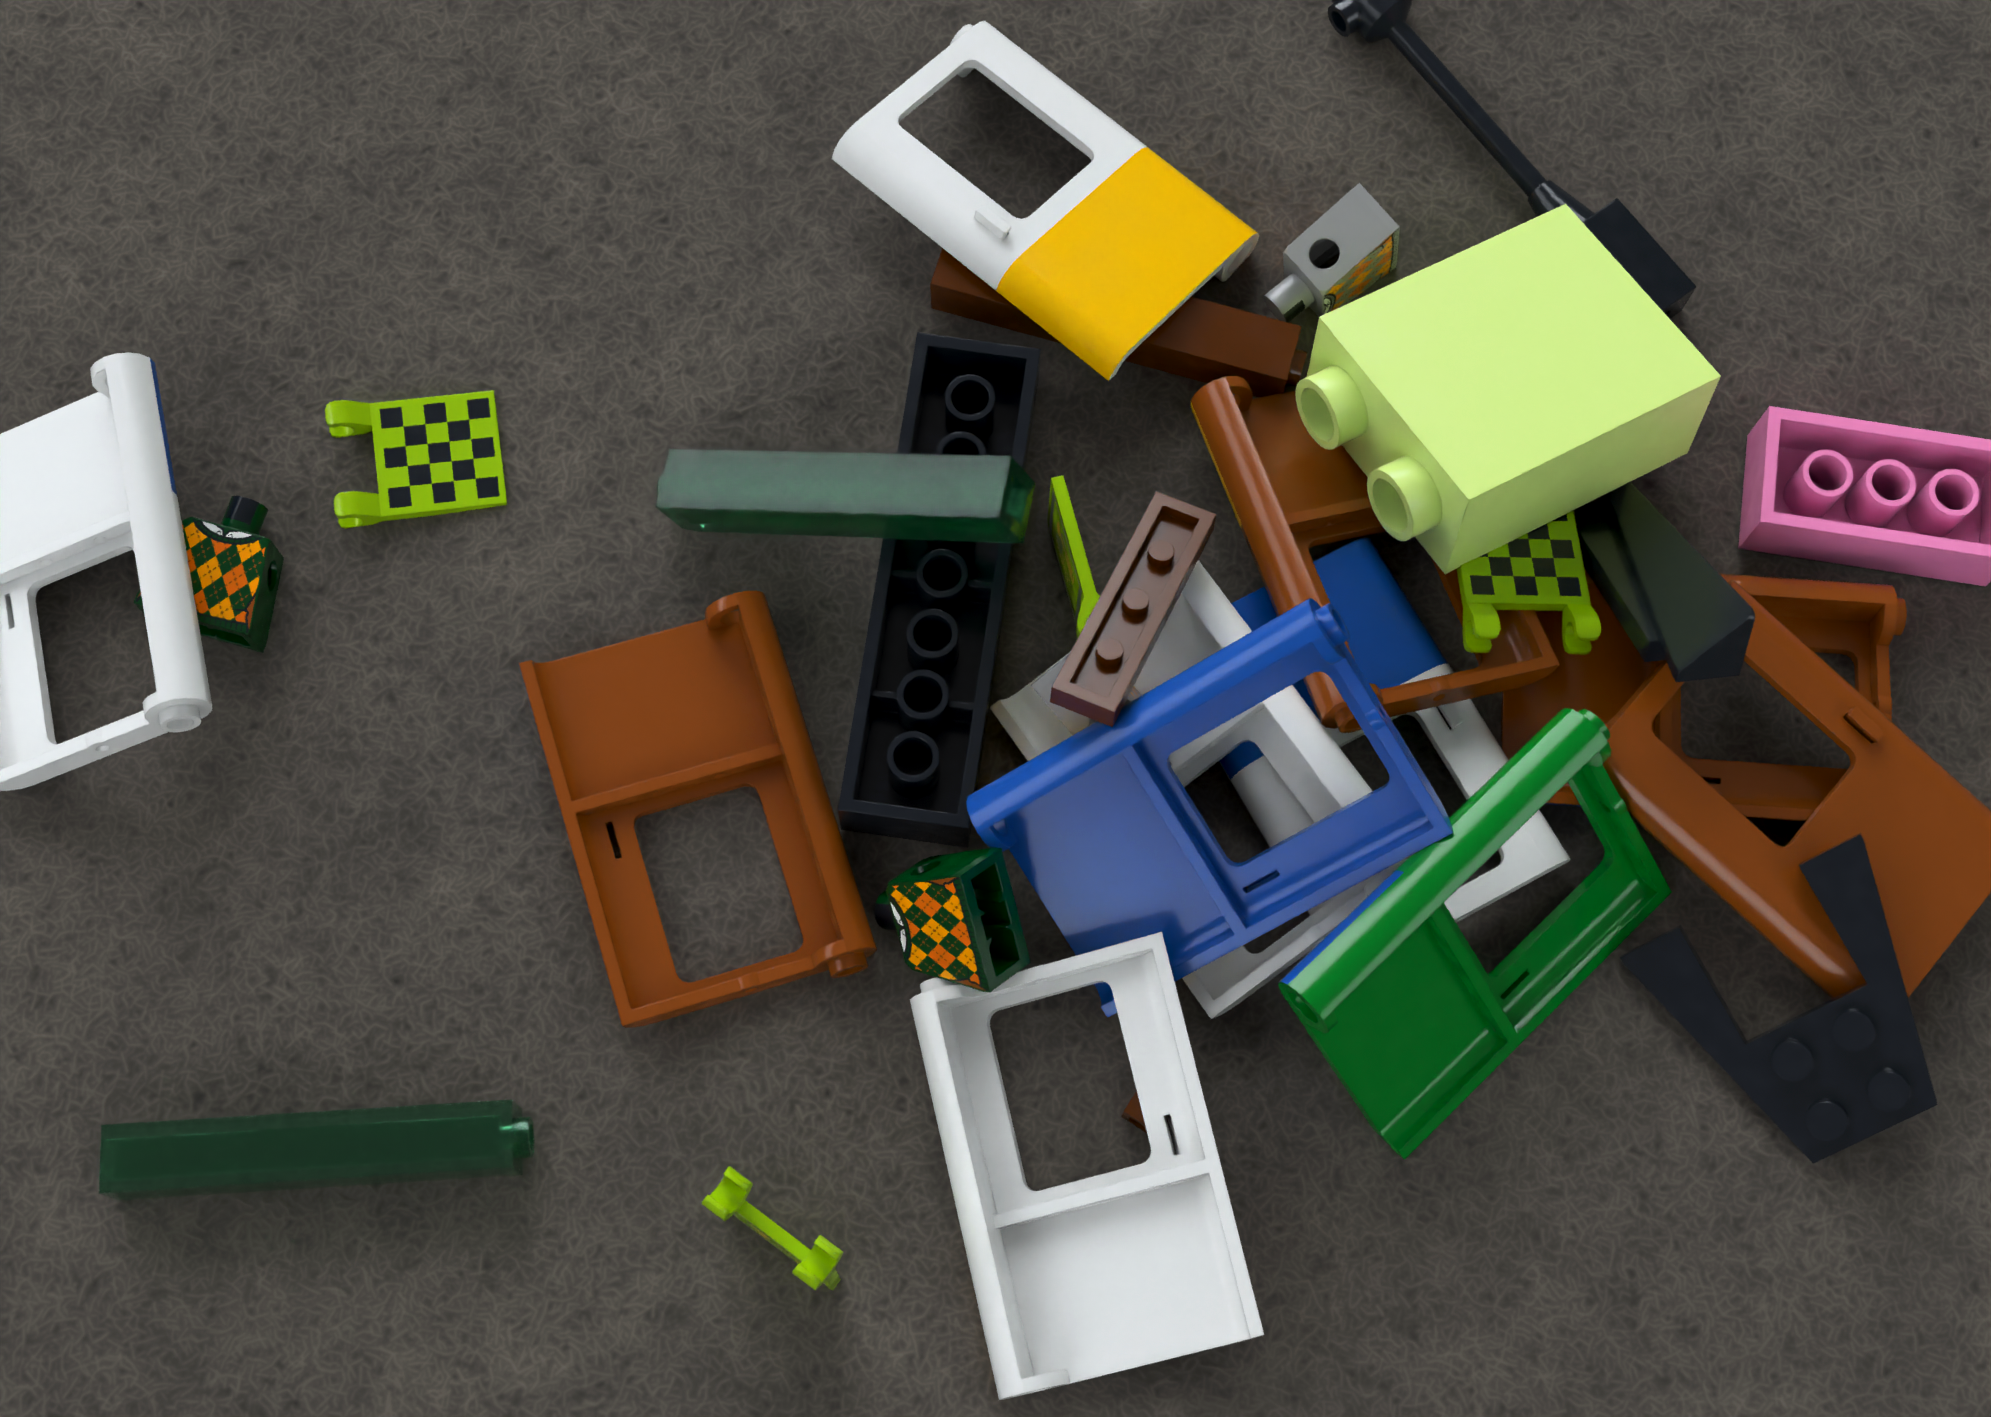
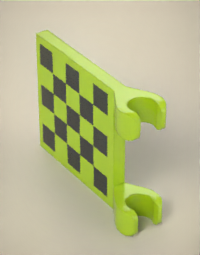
[325,390,507,529]
[1457,511,1601,655]

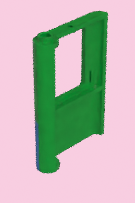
[1278,708,1672,1160]

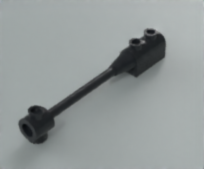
[1328,0,1696,319]

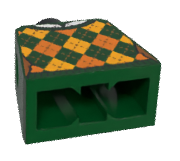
[134,496,284,653]
[874,847,1031,992]

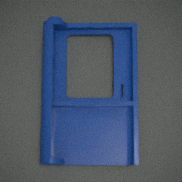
[966,598,1453,1018]

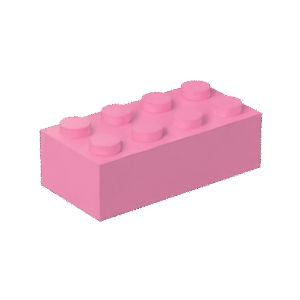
[1738,406,1991,587]

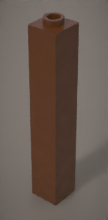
[930,248,1307,397]

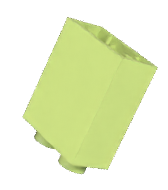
[1295,204,1721,574]

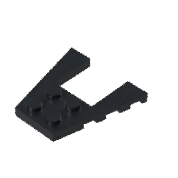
[1620,832,1937,1164]

